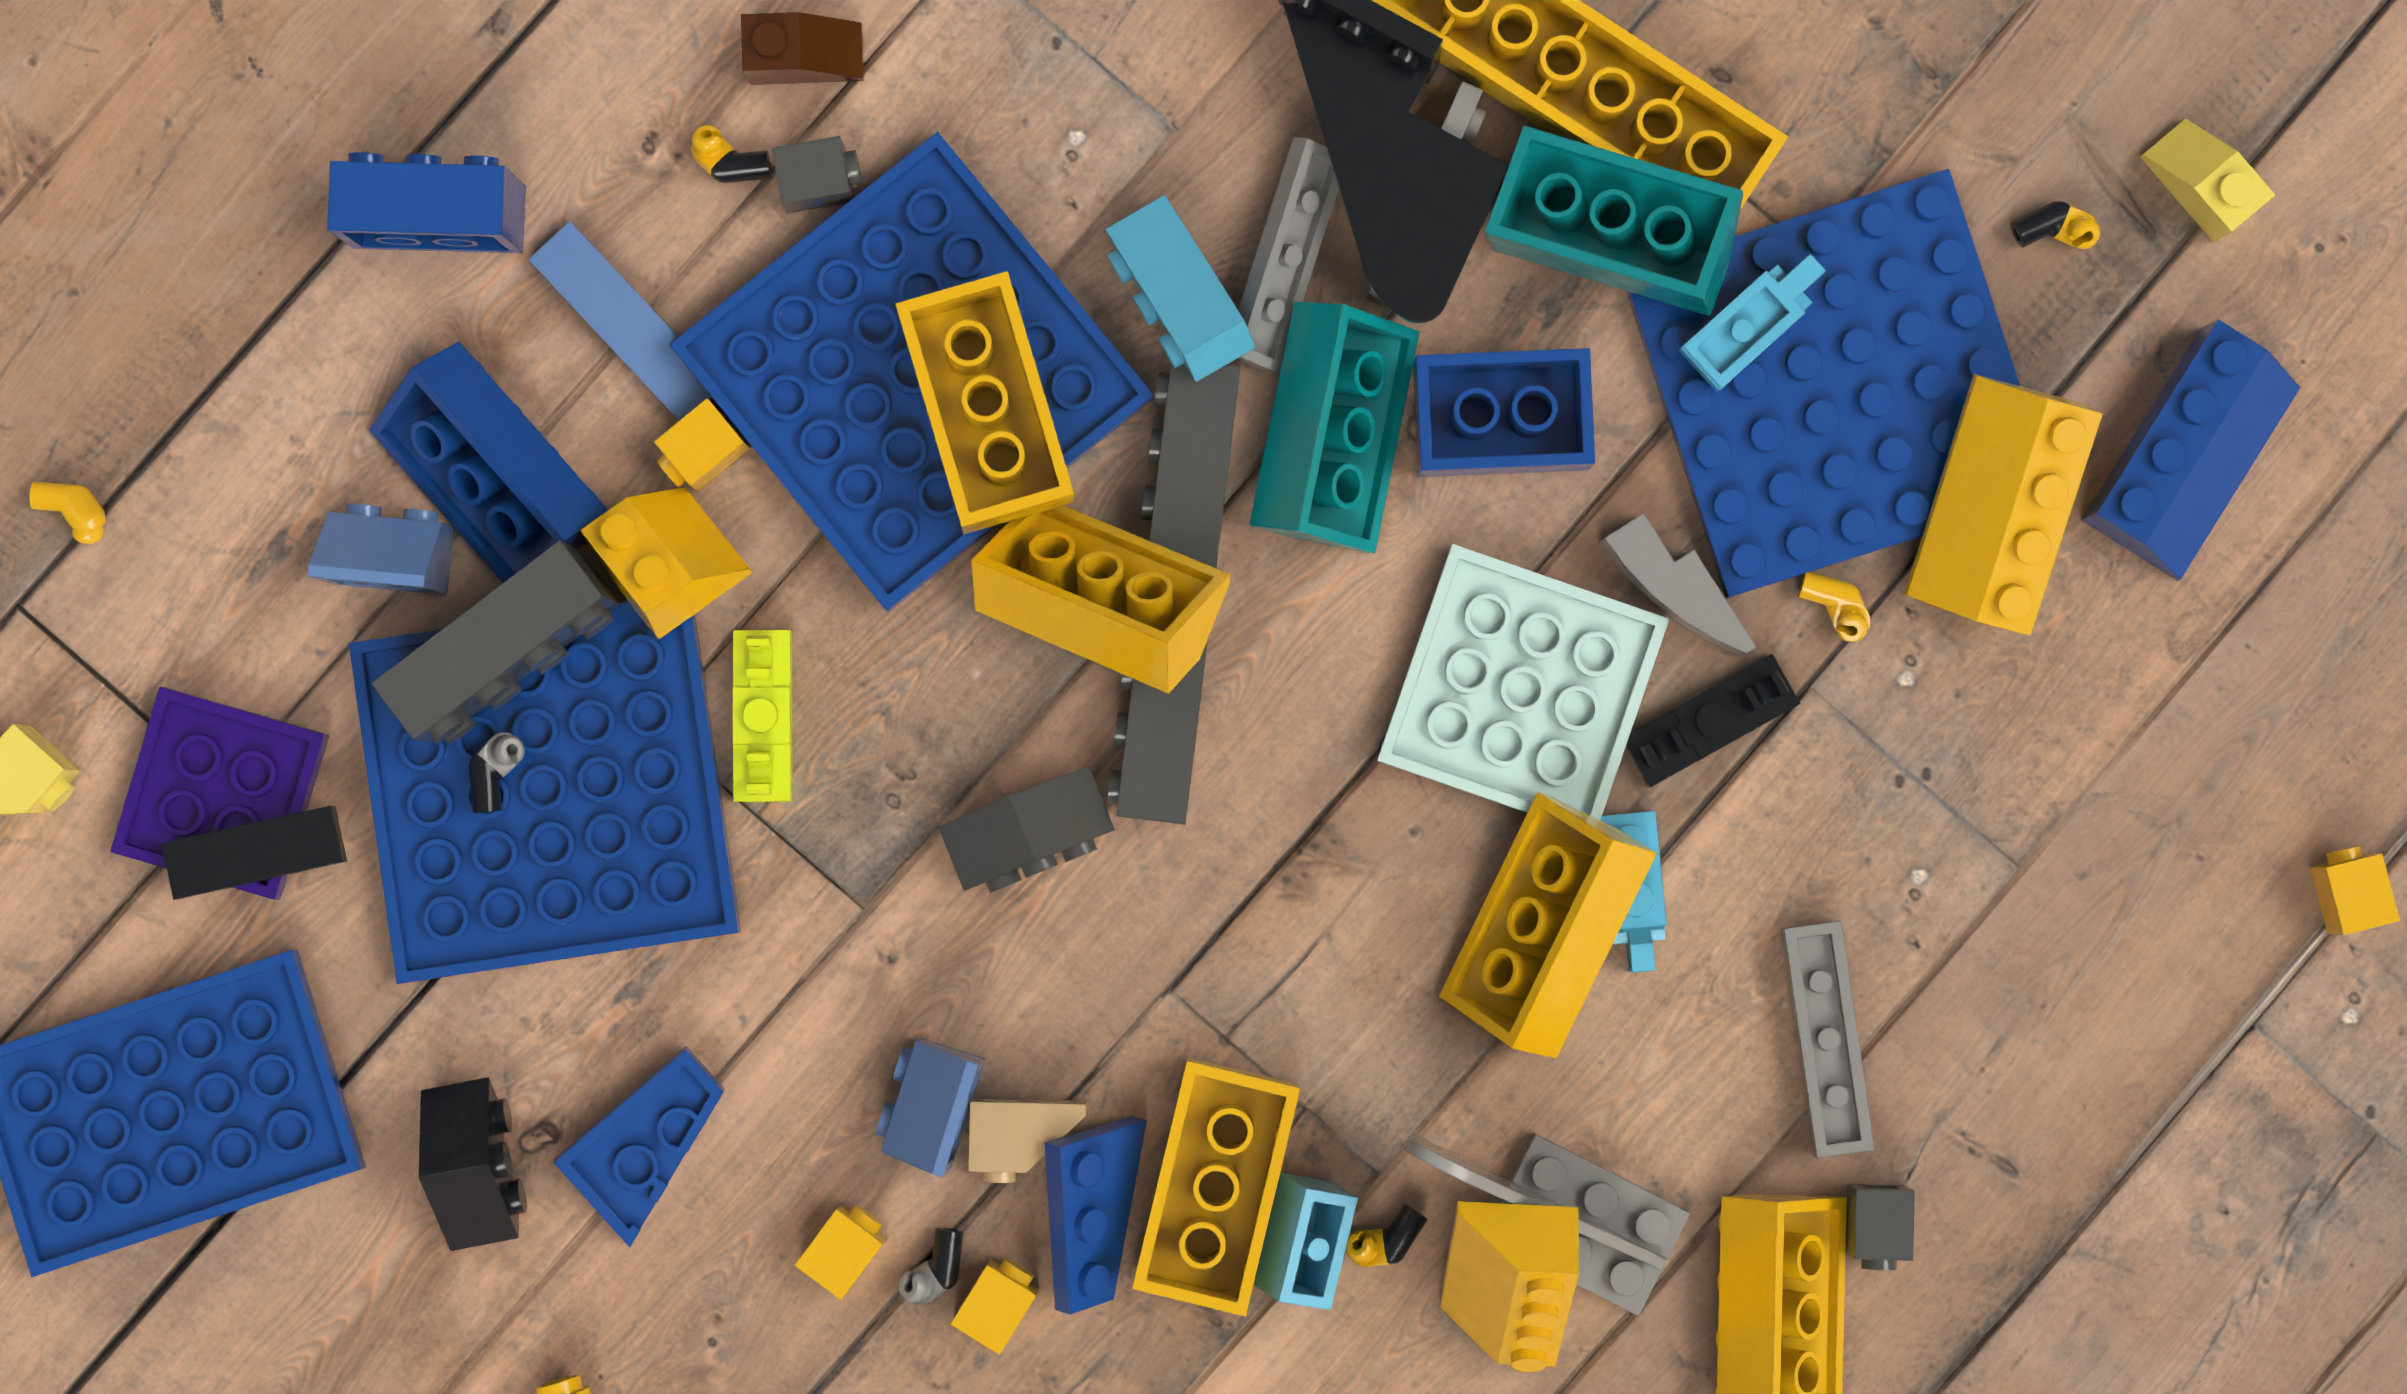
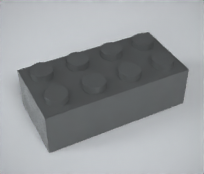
[371,540,621,745]

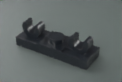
[1626,654,1801,788]

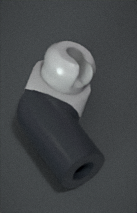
[468,732,525,813]
[898,1228,964,1305]

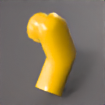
[1797,572,1871,642]

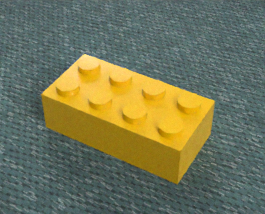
[895,271,1074,535]
[1132,1057,1300,1317]

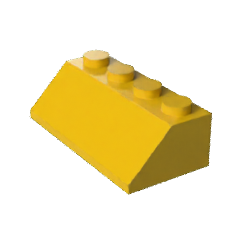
[1904,374,2103,636]
[971,506,1230,694]
[1439,792,1657,1059]
[1715,1194,1847,1394]
[1440,1201,1579,1372]

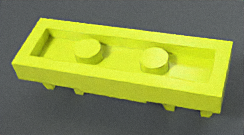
[733,630,793,802]

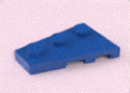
[553,1046,724,1247]
[1045,1116,1147,1315]

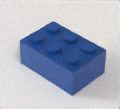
[327,152,526,253]
[1413,348,1595,477]

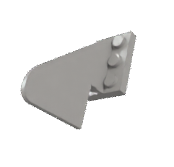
[1404,1132,1690,1316]

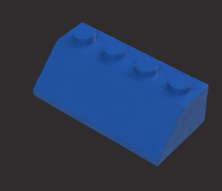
[2081,319,2300,581]
[369,341,608,583]

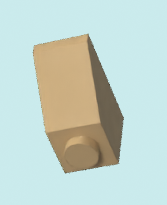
[968,1098,1088,1183]

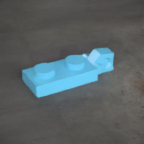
[1679,254,1826,393]
[1600,811,1667,973]

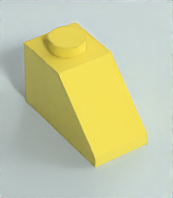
[2140,118,2275,243]
[0,724,81,816]

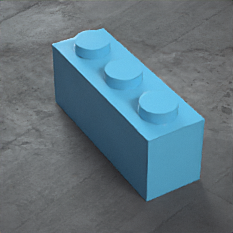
[1105,195,1256,382]

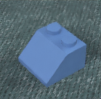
[307,503,454,595]
[876,1038,986,1177]

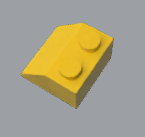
[580,487,752,640]

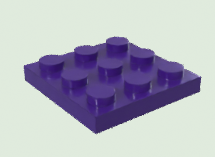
[110,687,329,900]

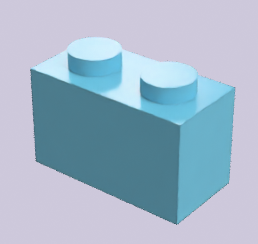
[1253,1172,1358,1310]

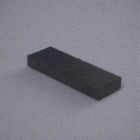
[161,805,347,900]

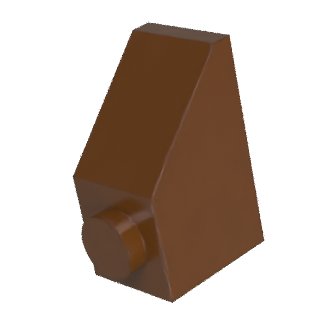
[741,12,864,85]

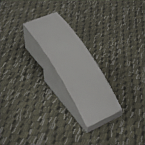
[1599,513,1756,656]

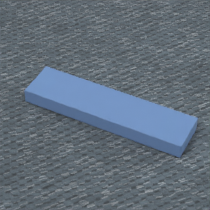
[528,221,714,421]

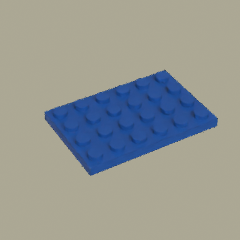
[0,949,366,1277]

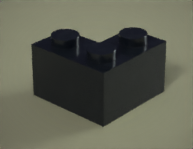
[419,1077,527,1251]

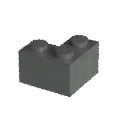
[938,766,1115,893]

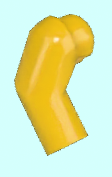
[29,481,106,544]

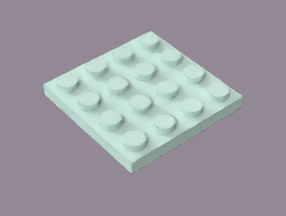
[1377,544,1669,820]

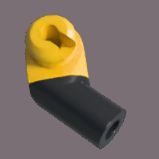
[691,125,771,183]
[2010,201,2100,249]
[1345,1204,1428,1268]

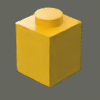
[654,398,751,491]
[2310,845,2400,935]
[794,1204,888,1300]
[950,1258,1039,1355]

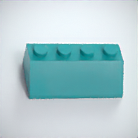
[1485,126,1744,316]
[1249,301,1420,554]

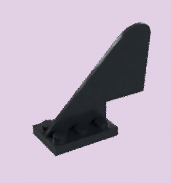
[1279,0,1509,323]

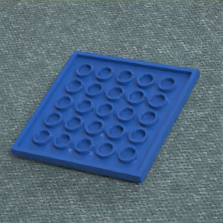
[669,131,1154,613]
[1626,169,2020,599]
[349,601,741,984]

